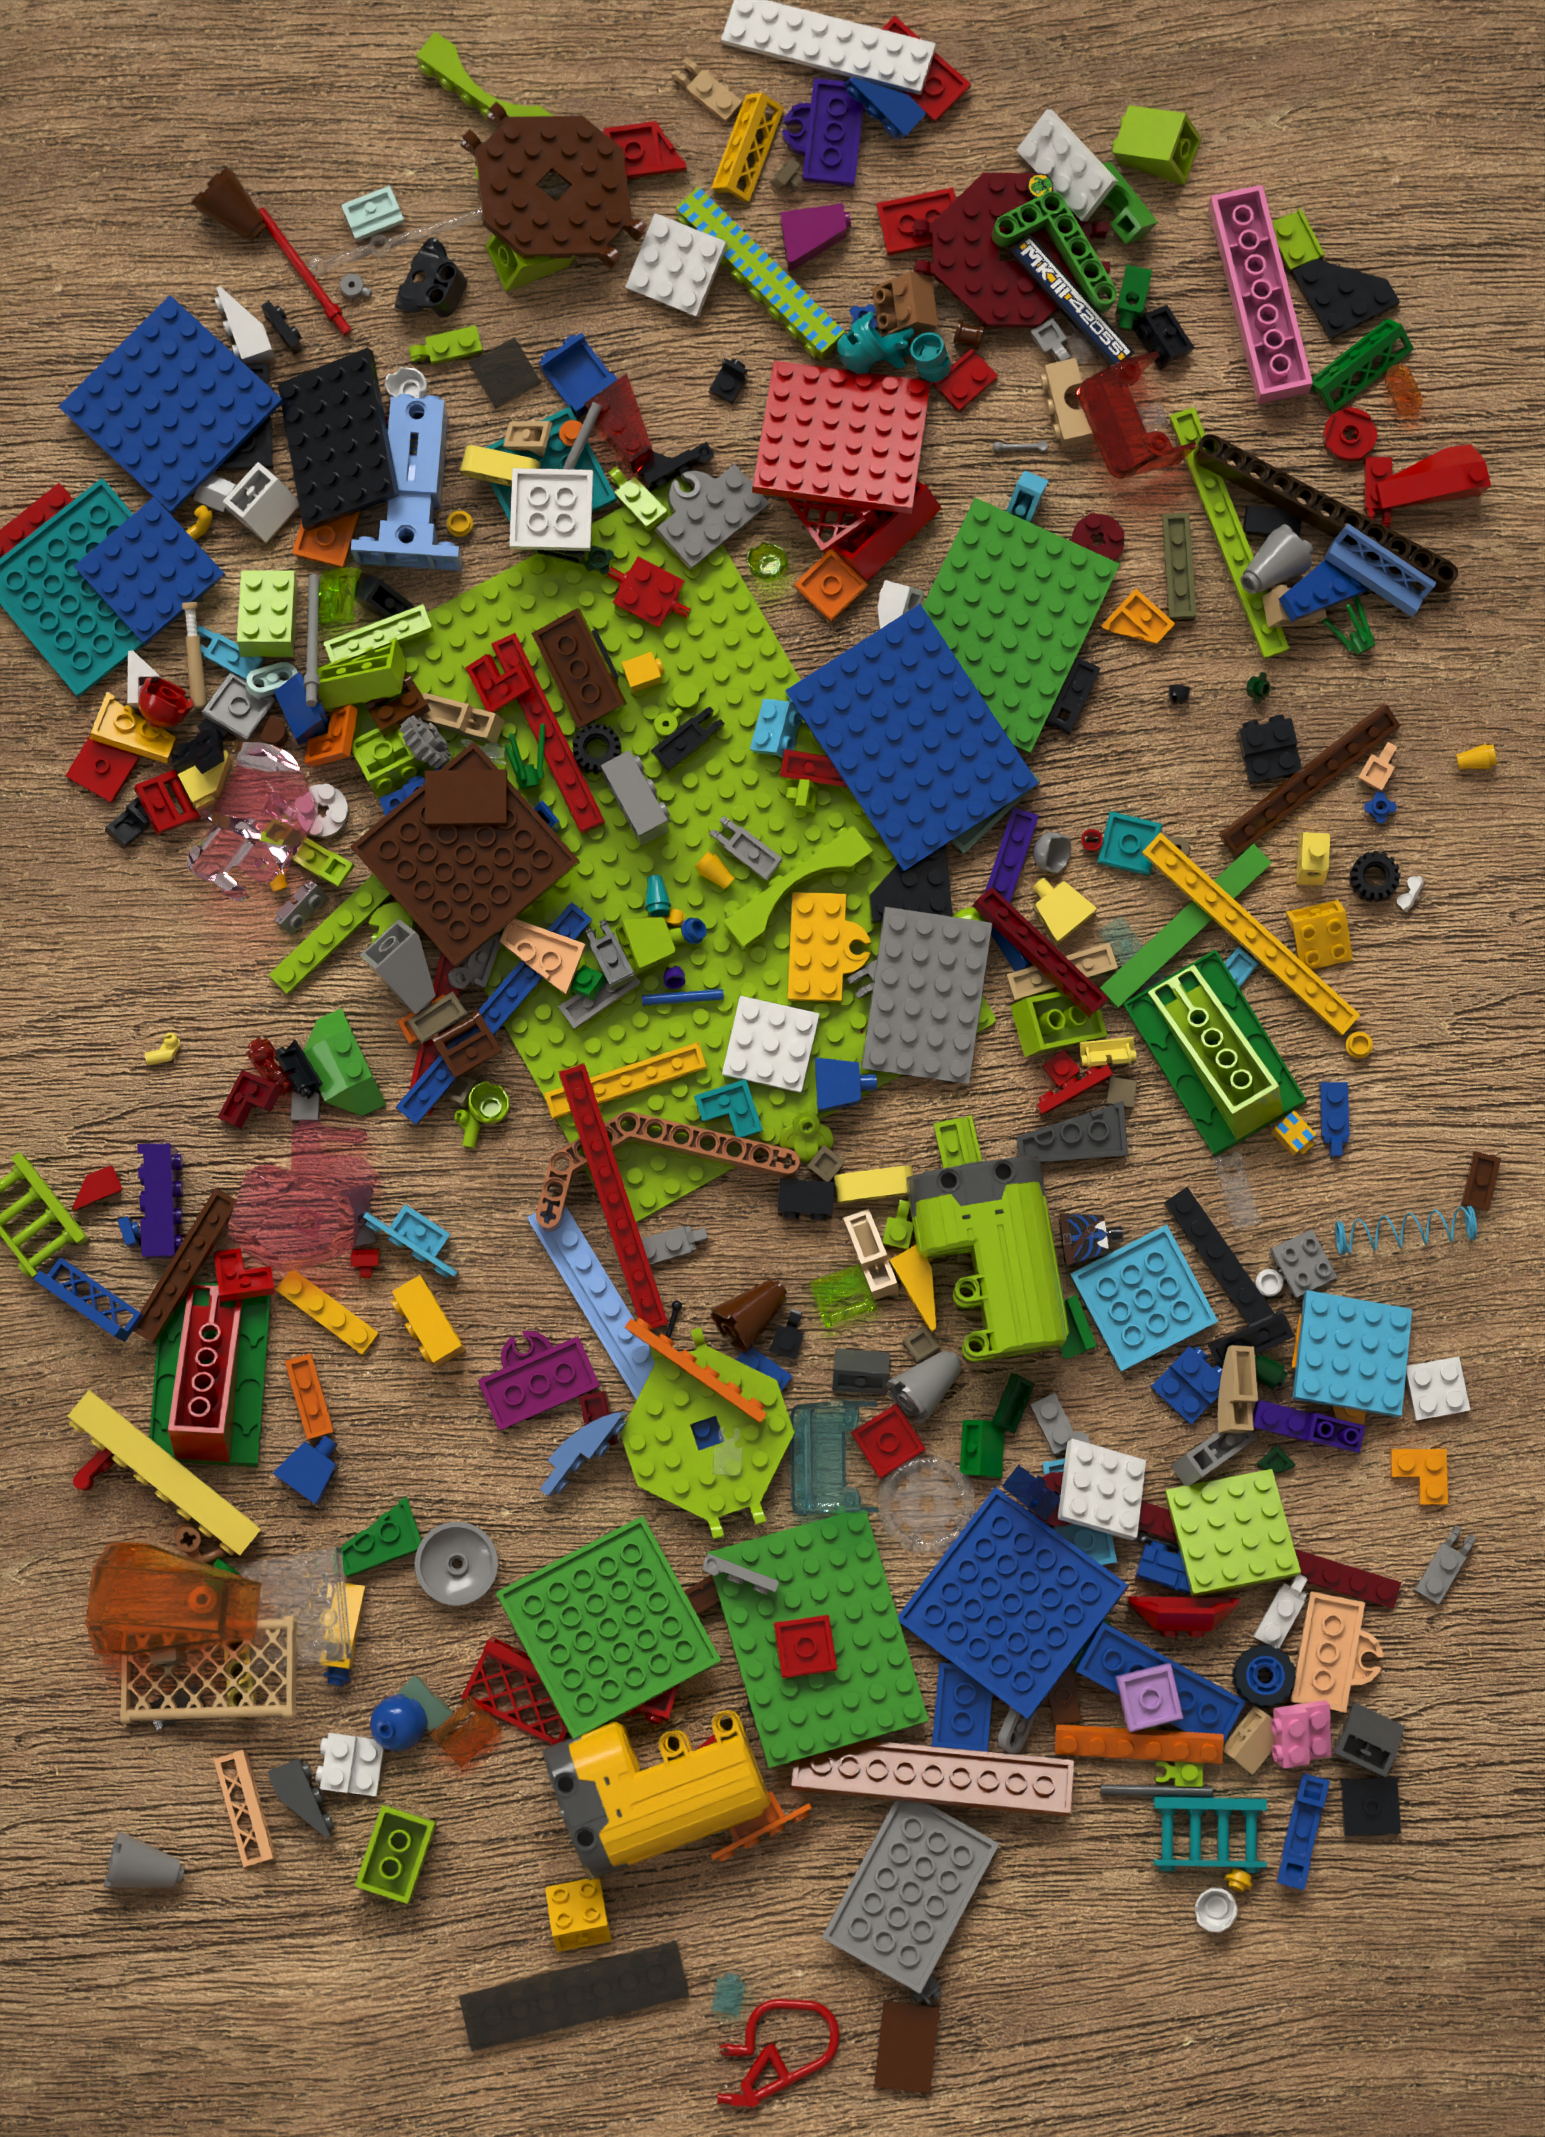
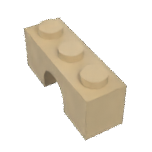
[1040,358,1095,448]

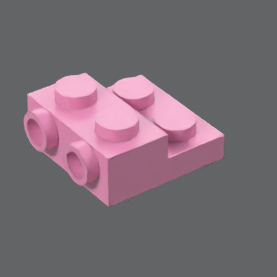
[1271,1700,1331,1769]

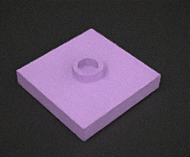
[1115,1663,1183,1732]

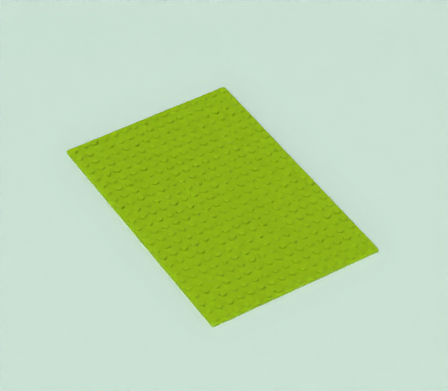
[328,477,996,1223]

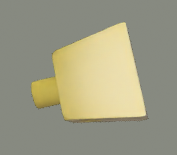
[1296,832,1330,886]
[1032,878,1097,946]

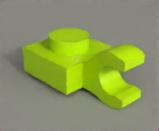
[882,1200,913,1250]

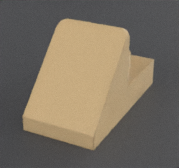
[503,421,552,457]

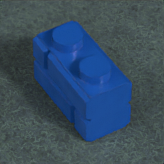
[1134,1541,1190,1594]

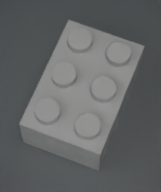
[601,750,671,846]

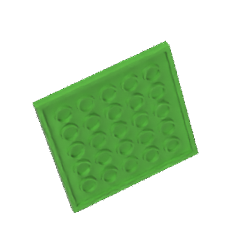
[496,1516,722,1739]

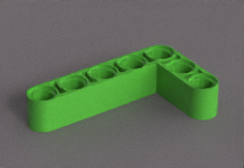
[992,191,1117,313]

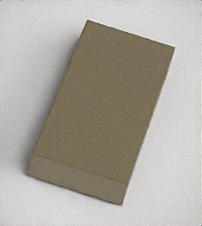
[407,991,468,1044]

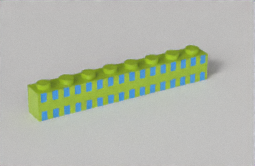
[676,186,845,361]

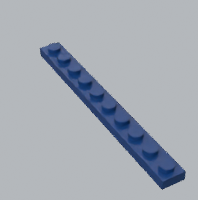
[395,902,592,1126]

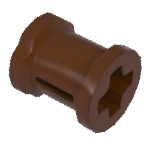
[953,320,984,349]

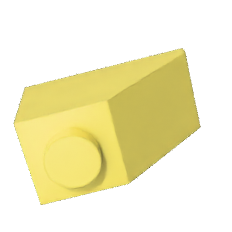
[178,750,232,808]

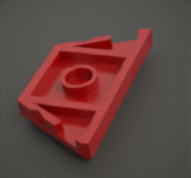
[603,121,687,179]

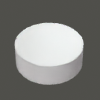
[1255,1269,1283,1297]

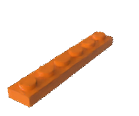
[624,1318,767,1424]
[1055,1724,1224,1764]

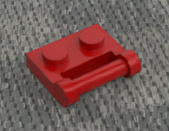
[134,770,201,835]

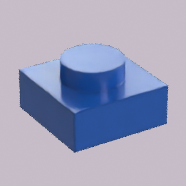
[117,1216,141,1248]

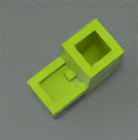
[369,902,416,944]

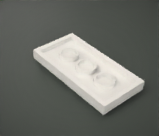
[1017,109,1118,221]

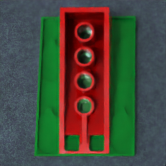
[149,1282,272,1468]

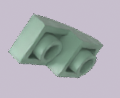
[397,1675,457,1737]

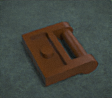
[364,674,431,737]
[431,1010,502,1079]

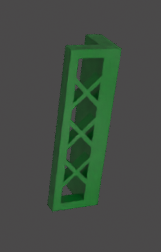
[1311,318,1414,413]

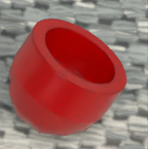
[1081,829,1103,851]

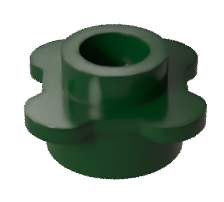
[584,546,614,575]
[1246,672,1270,704]

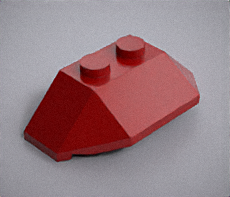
[1126,1596,1240,1637]

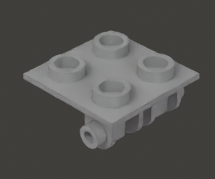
[1271,1229,1338,1299]

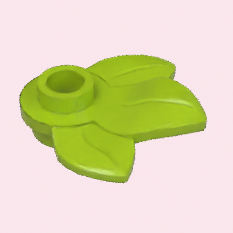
[780,1111,833,1164]

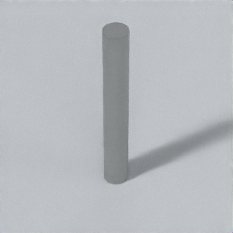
[563,402,602,470]

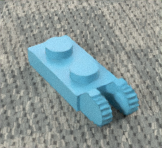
[197,626,264,680]

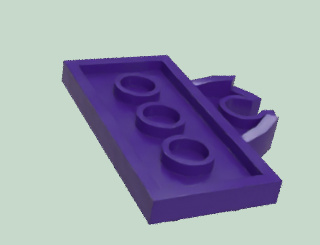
[782,78,864,187]

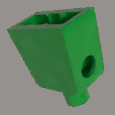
[1116,265,1152,331]

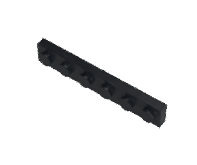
[1164,1187,1274,1325]

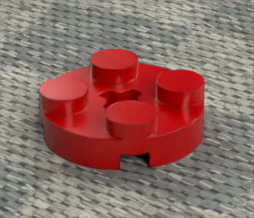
[1323,407,1377,462]

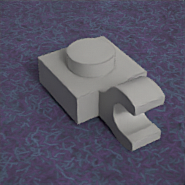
[1030,318,1071,362]

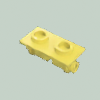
[1080,1037,1137,1069]

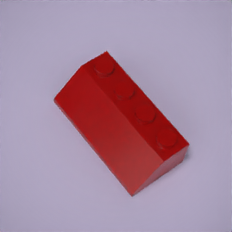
[829,481,942,581]

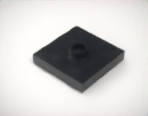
[1340,1777,1401,1836]

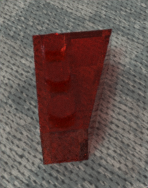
[584,373,655,474]

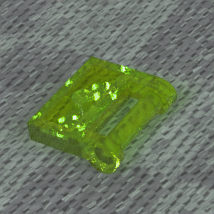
[318,567,361,626]
[809,1264,877,1329]

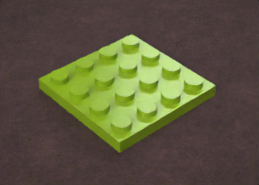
[1164,1469,1301,1597]

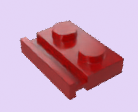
[933,349,998,413]

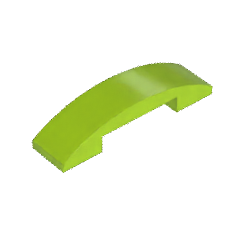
[258,816,355,888]

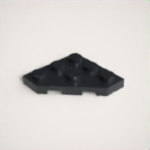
[1291,259,1400,341]
[869,845,953,924]

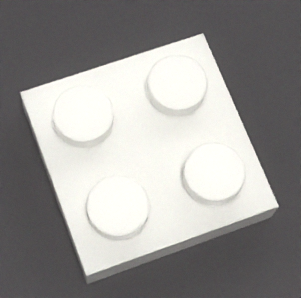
[1406,1357,1470,1421]

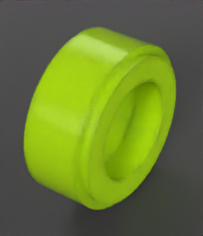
[673,681,700,709]

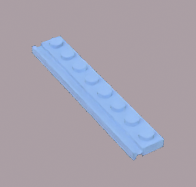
[527,1204,655,1400]

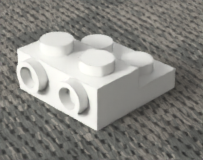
[316,1733,384,1796]

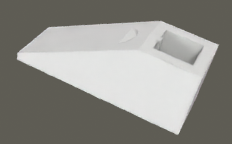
[215,286,275,364]

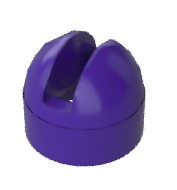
[663,965,686,989]

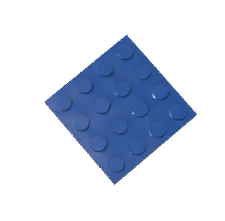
[74,497,225,645]

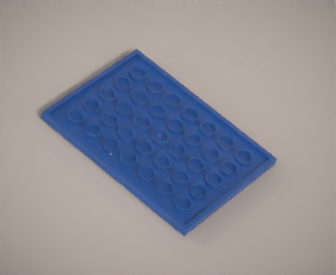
[785,604,1039,872]

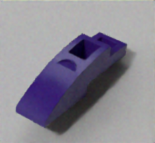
[1253,1400,1365,1453]

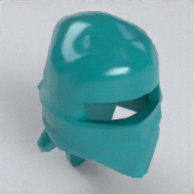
[837,311,914,374]

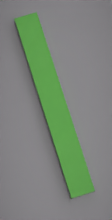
[1099,843,1272,1008]

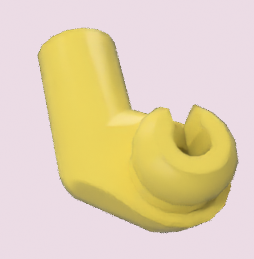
[145,1033,180,1066]

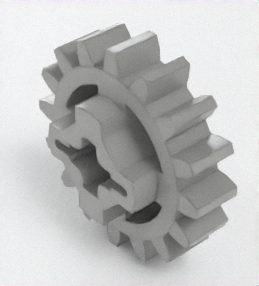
[400,715,451,769]

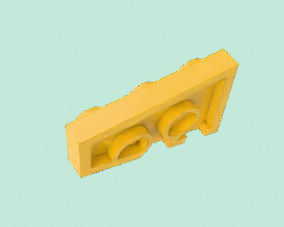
[90,692,176,764]

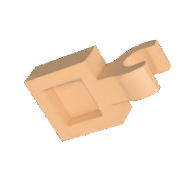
[1358,742,1397,791]

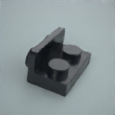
[1134,305,1195,370]

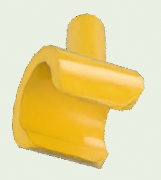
[646,909,685,927]

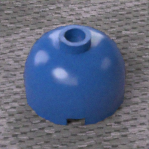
[370,1694,427,1752]

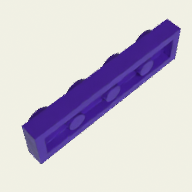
[985,807,1039,903]

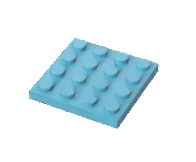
[1070,1224,1218,1372]
[1292,1290,1412,1417]

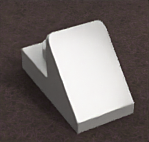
[127,651,161,709]

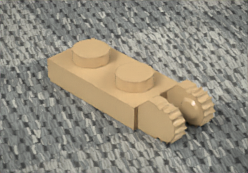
[671,58,743,123]

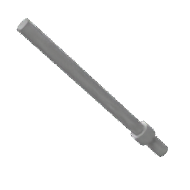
[303,574,320,707]

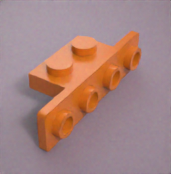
[710,1790,812,1862]

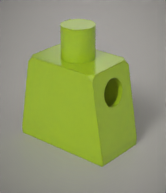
[615,917,684,976]

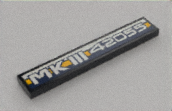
[1009,234,1135,371]

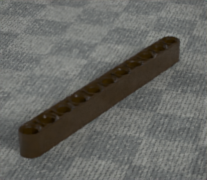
[1193,434,1458,593]

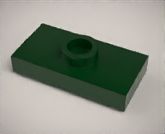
[991,1373,1035,1434]

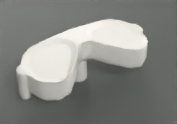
[1397,876,1424,912]

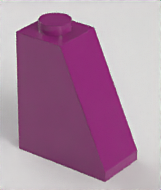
[780,203,851,271]

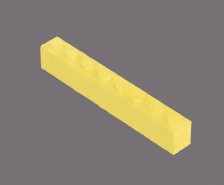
[67,1389,261,1556]

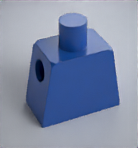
[815,1058,877,1113]
[273,1435,338,1505]

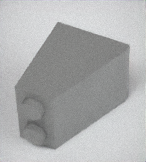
[359,919,436,1014]

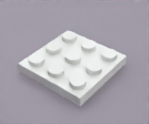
[625,213,728,317]
[510,468,593,551]
[722,996,819,1093]
[1058,1439,1146,1540]

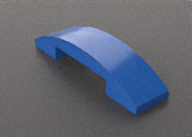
[1276,1773,1330,1891]

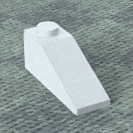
[877,580,925,629]

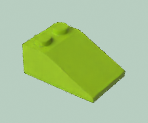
[1010,991,1108,1057]

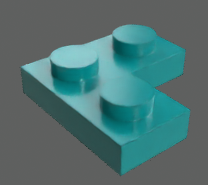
[694,1079,763,1138]

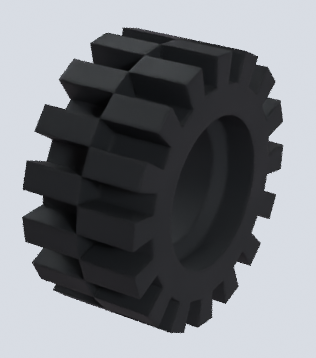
[572,723,622,775]
[1349,851,1401,902]

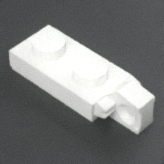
[1254,1574,1307,1648]

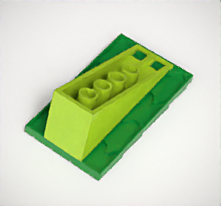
[1123,949,1307,1158]

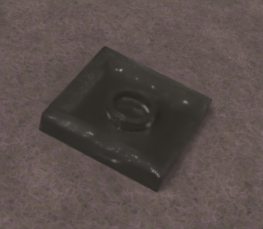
[469,337,541,409]

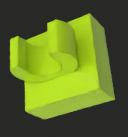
[786,779,819,813]

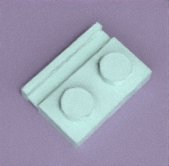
[341,186,405,242]

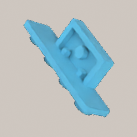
[363,1204,458,1278]

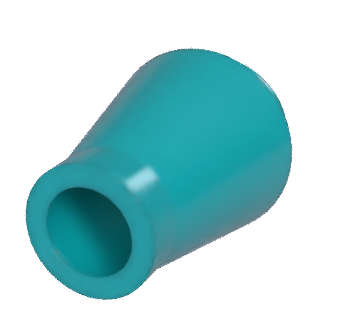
[645,875,672,917]

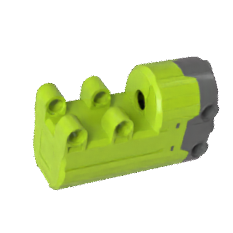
[906,1156,1070,1363]

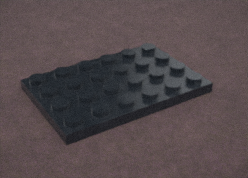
[278,348,399,531]

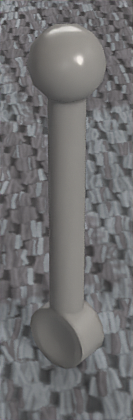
[993,440,1048,452]

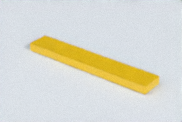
[544,1042,707,1120]

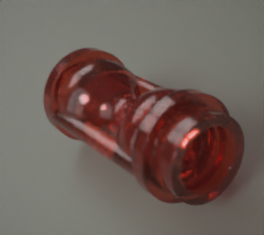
[246,1038,294,1096]

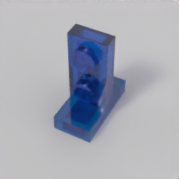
[1001,1465,1060,1521]

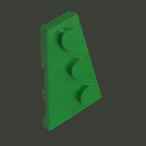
[337,1496,422,1578]

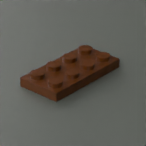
[531,608,627,729]

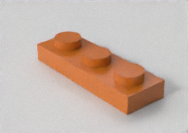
[285,1353,335,1441]

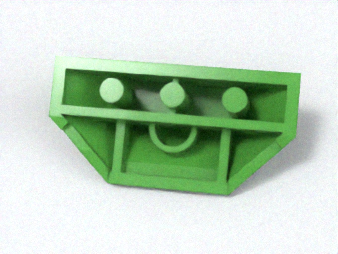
[303,1008,387,1117]

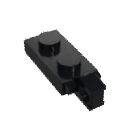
[644,442,714,491]

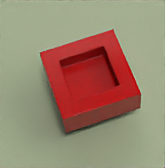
[1042,1049,1080,1088]

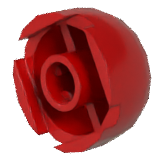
[138,677,193,728]

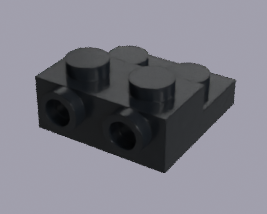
[1237,715,1302,785]

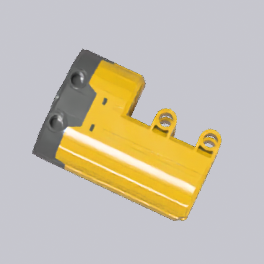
[542,1710,770,1880]

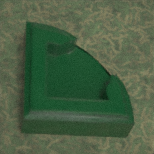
[1256,1445,1296,1473]

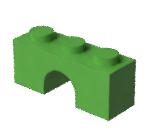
[1101,162,1158,244]

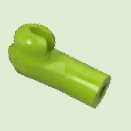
[454,1109,480,1149]

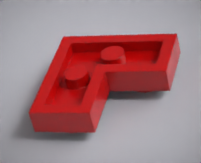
[465,654,535,713]
[214,1248,275,1302]

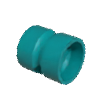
[910,333,952,382]

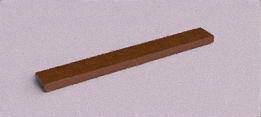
[1218,704,1401,857]

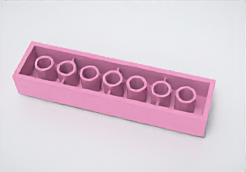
[1208,185,1313,404]

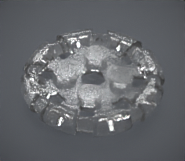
[877,1455,977,1555]

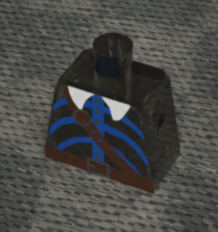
[1058,1213,1123,1268]

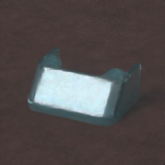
[790,1400,879,1515]

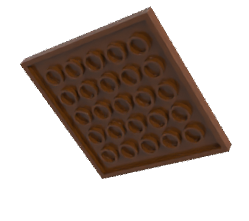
[350,741,580,968]

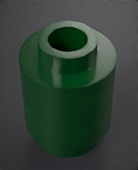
[1255,1354,1288,1390]

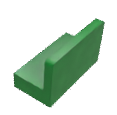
[1060,1295,1096,1359]
[959,1420,1005,1478]

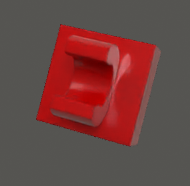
[350,1248,380,1278]

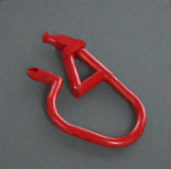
[717,1999,840,2108]

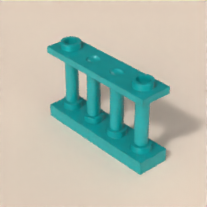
[1152,1796,1267,1873]

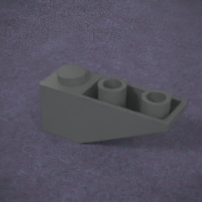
[267,1758,335,1838]

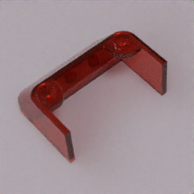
[1077,351,1197,479]

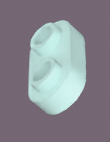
[245,662,298,698]

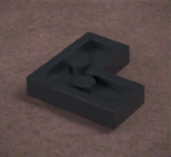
[171,726,224,774]

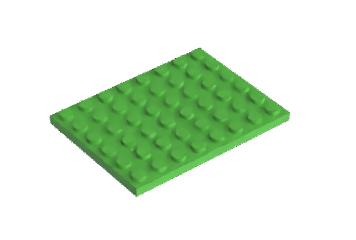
[922,498,1120,755]
[706,1507,929,1769]

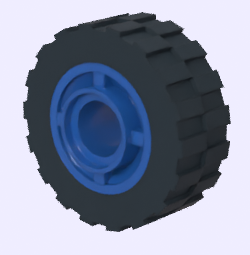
[1232,1645,1296,1707]

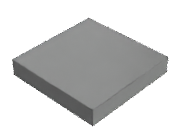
[202,672,276,743]

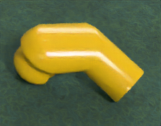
[186,505,213,541]

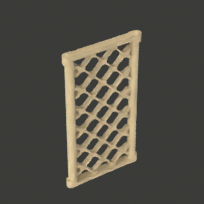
[120,1616,297,1724]

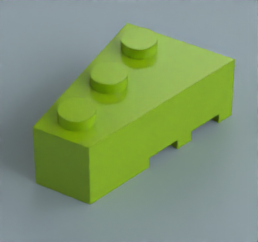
[317,637,407,709]

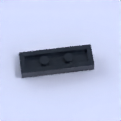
[1208,1310,1295,1369]

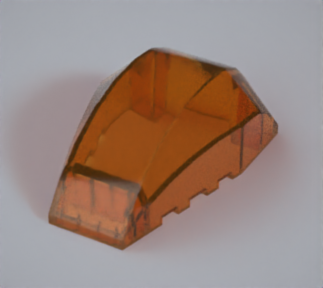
[85,1542,262,1659]

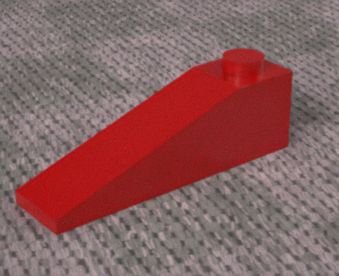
[1376,444,1491,510]

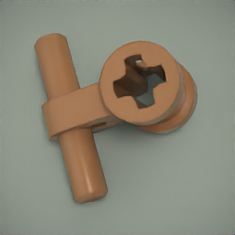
[171,1522,225,1577]

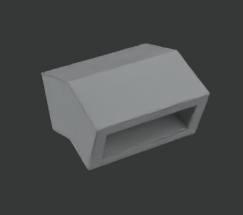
[193,474,236,512]

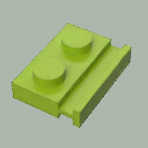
[1272,209,1324,273]
[933,1115,982,1168]

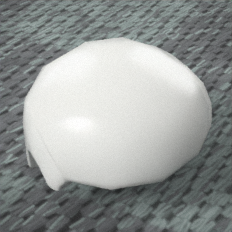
[385,367,428,399]
[1195,1888,1238,1933]

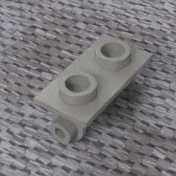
[274,880,328,936]

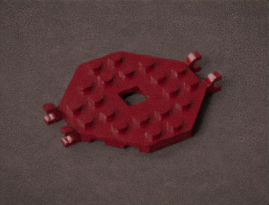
[912,172,1110,328]

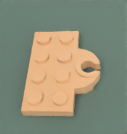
[1290,1592,1383,1712]

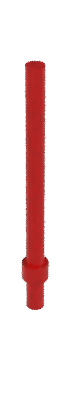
[258,207,352,336]

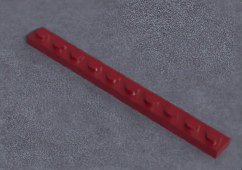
[1138,1501,1401,1609]

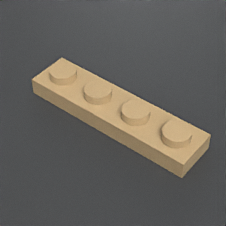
[1006,942,1118,1002]

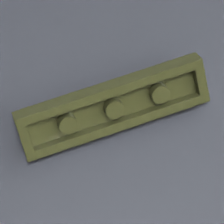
[1162,513,1196,620]

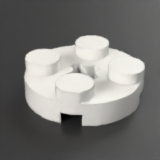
[294,784,349,839]

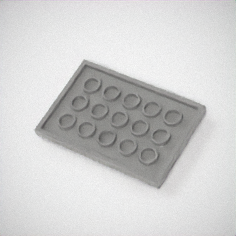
[861,907,992,1084]
[821,1800,999,1994]

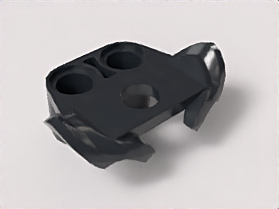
[394,237,467,317]

